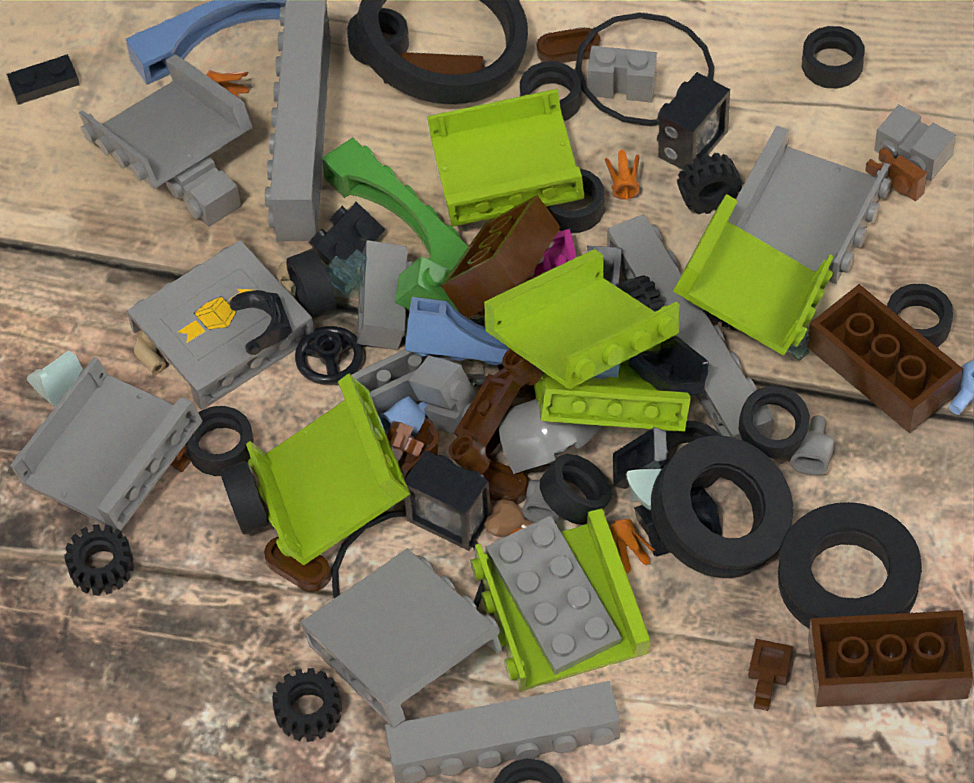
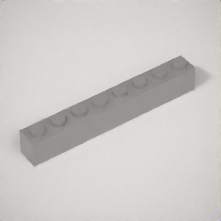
[607,214,774,440]

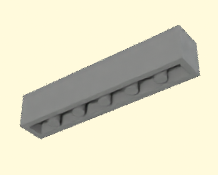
[385,681,620,783]

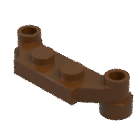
[449,349,543,474]

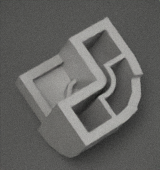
[499,399,601,474]

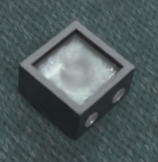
[657,72,730,171]
[404,450,491,551]

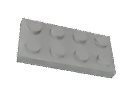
[485,515,622,675]

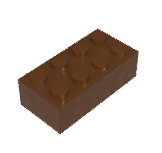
[441,195,561,318]
[807,284,963,433]
[808,610,973,707]

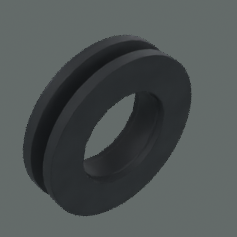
[651,436,793,578]
[778,502,922,629]

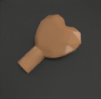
[484,499,534,537]

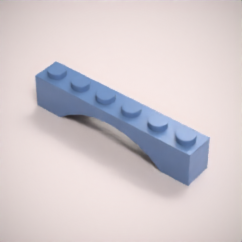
[125,0,286,85]
[405,297,620,378]

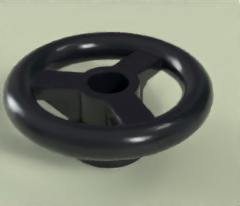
[295,326,364,385]

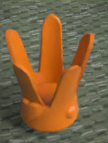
[206,70,249,98]
[605,149,640,200]
[609,519,655,574]

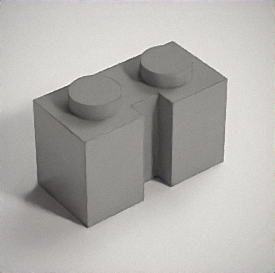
[587,46,657,102]
[874,104,956,181]
[166,156,241,227]
[408,355,476,435]

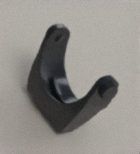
[229,290,292,355]

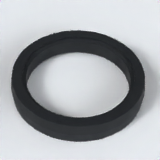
[357,0,528,104]

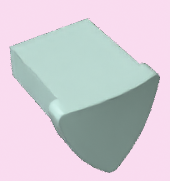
[27,351,83,407]
[627,469,661,510]

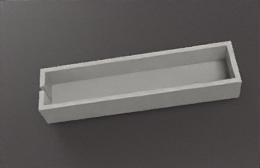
[265,0,331,241]

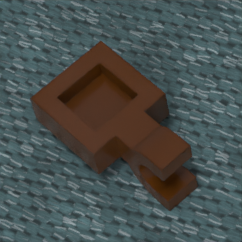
[748,639,793,711]

